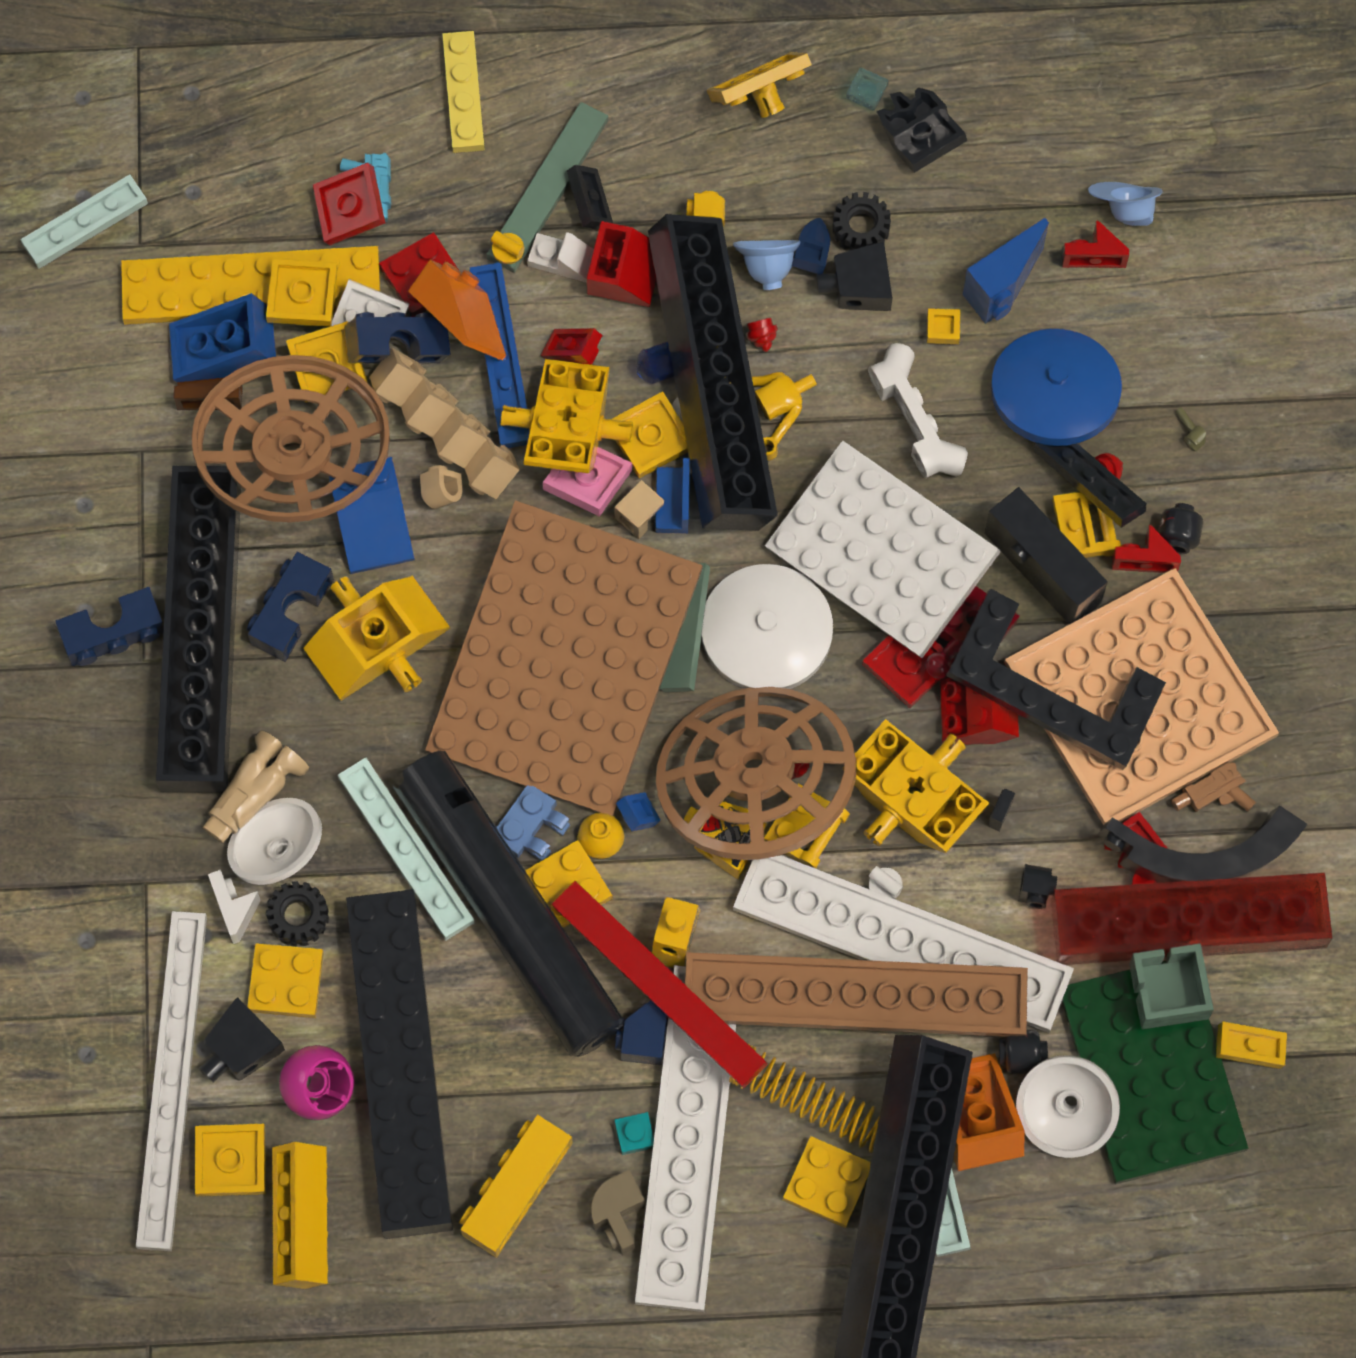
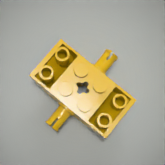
[501,359,633,473]
[303,576,450,701]
[842,719,989,854]

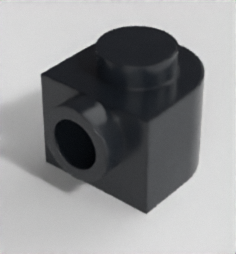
[1018,864,1058,909]

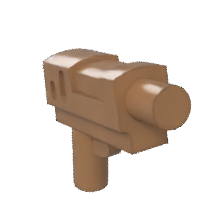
[1171,762,1256,812]

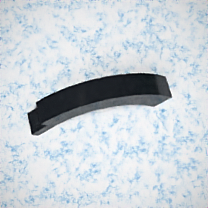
[1098,805,1307,888]

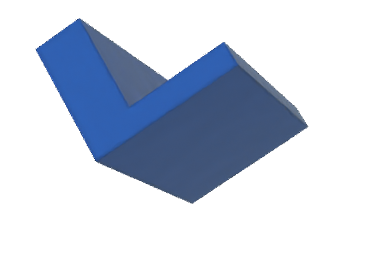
[656,458,690,534]

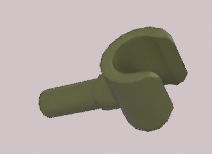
[1176,407,1206,451]

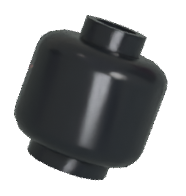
[1158,503,1203,554]
[999,1029,1048,1074]

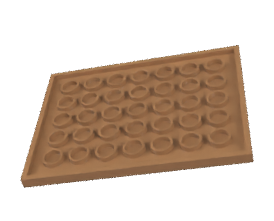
[425,500,703,816]

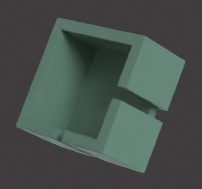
[1129,944,1214,1029]

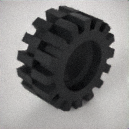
[832,192,891,251]
[266,881,329,947]

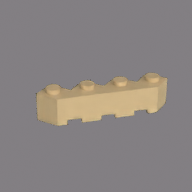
[370,348,519,499]

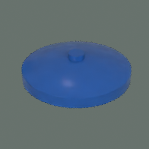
[991,329,1122,446]

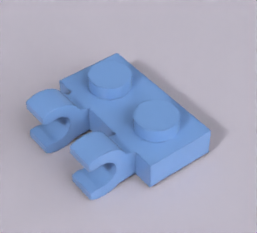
[496,785,570,861]

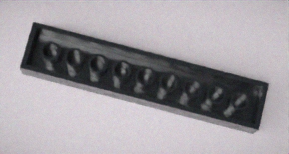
[648,214,778,531]
[156,466,241,793]
[346,889,453,1239]
[834,1035,973,1358]

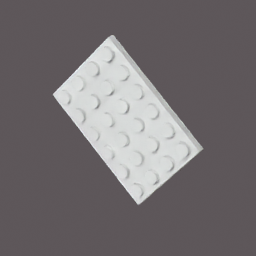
[765,441,1000,658]

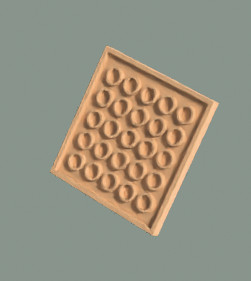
[1004,568,1279,825]

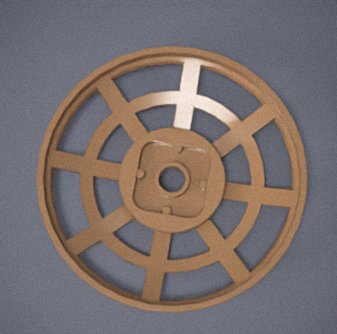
[192,355,390,523]
[656,687,857,860]

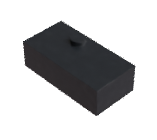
[984,487,1108,624]

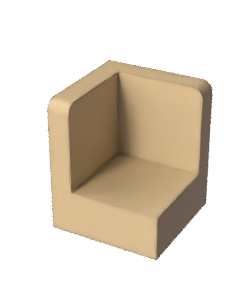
[614,480,664,539]

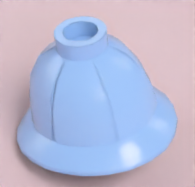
[733,240,800,290]

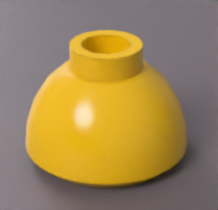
[577,813,624,859]

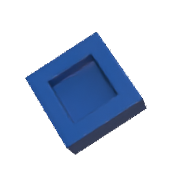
[616,792,661,831]

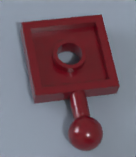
[925,586,1020,679]

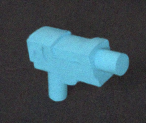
[340,153,391,222]

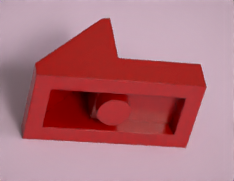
[1062,221,1129,268]
[541,328,603,365]
[1112,525,1181,573]

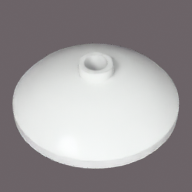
[227,798,322,885]
[1016,1055,1120,1158]

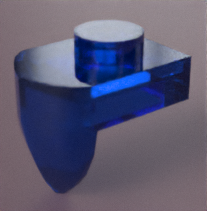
[637,341,674,384]

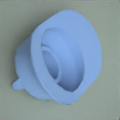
[1088,182,1163,226]

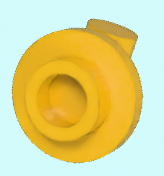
[491,231,525,264]

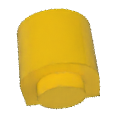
[686,191,725,227]

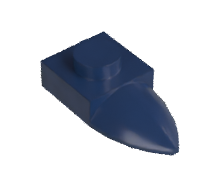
[792,218,830,274]

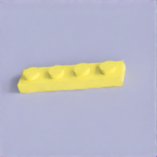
[442,31,485,153]

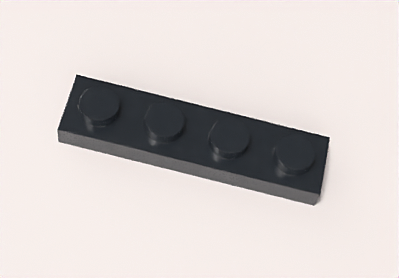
[1034,442,1147,528]

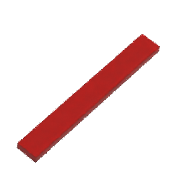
[551,881,768,1089]

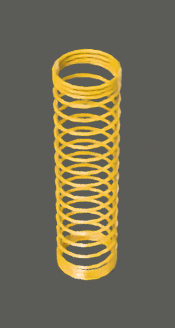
[729,1044,880,1153]

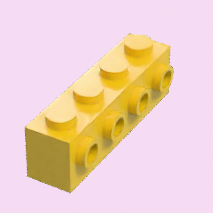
[459,1114,573,1258]
[272,1142,328,1289]

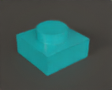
[614,1112,654,1155]

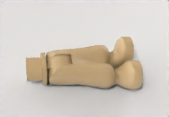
[202,731,309,843]

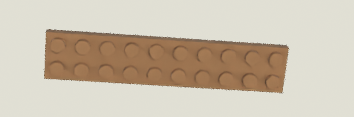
[685,952,1028,1037]

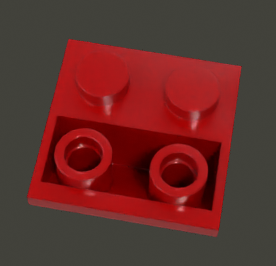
[587,221,657,307]
[940,678,1019,745]

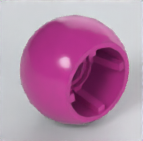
[279,1045,354,1120]

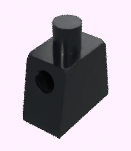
[816,242,893,311]
[199,997,285,1083]

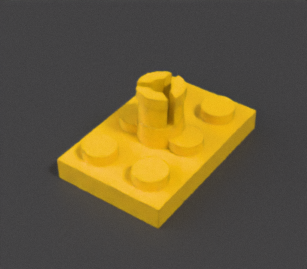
[707,52,812,118]

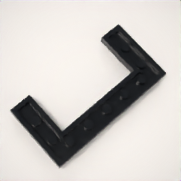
[946,588,1166,770]

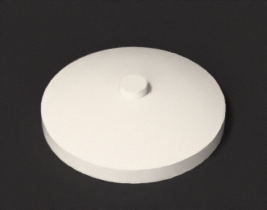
[701,564,833,689]

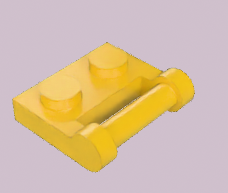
[1052,492,1121,558]
[764,783,850,869]

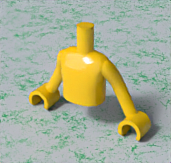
[730,372,817,460]

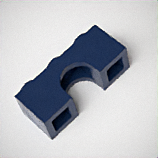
[345,312,451,363]
[247,552,334,662]
[55,587,164,666]

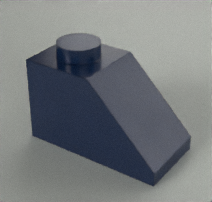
[615,1000,668,1066]

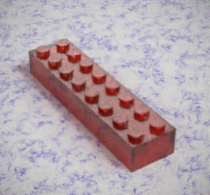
[1051,872,1333,965]

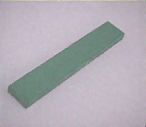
[487,102,609,273]

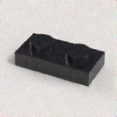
[567,165,614,230]

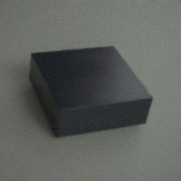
[988,789,1015,832]

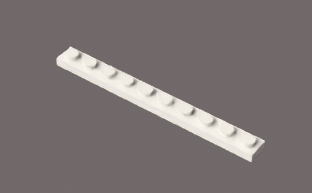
[136,911,207,1251]

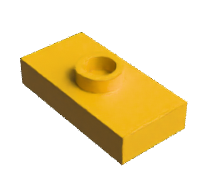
[1216,1021,1287,1069]

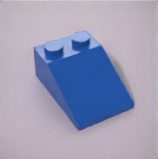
[963,218,1049,324]
[169,293,276,382]
[329,457,415,574]

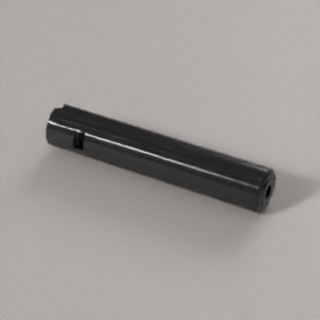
[392,750,624,1057]

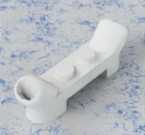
[868,343,968,478]

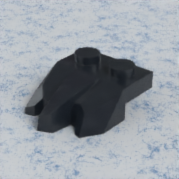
[877,87,967,173]

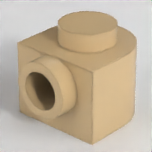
[420,465,462,509]

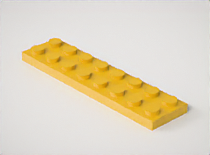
[121,246,381,325]

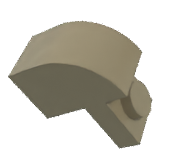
[591,1170,645,1255]

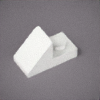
[527,232,594,283]
[208,870,260,944]

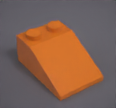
[408,260,506,361]
[953,1053,1025,1171]

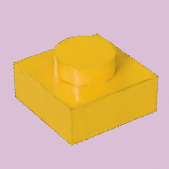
[927,308,960,344]

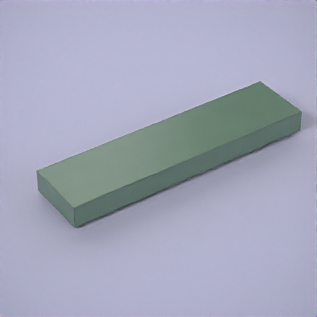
[660,563,710,692]

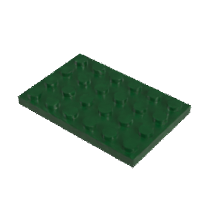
[1061,960,1249,1185]

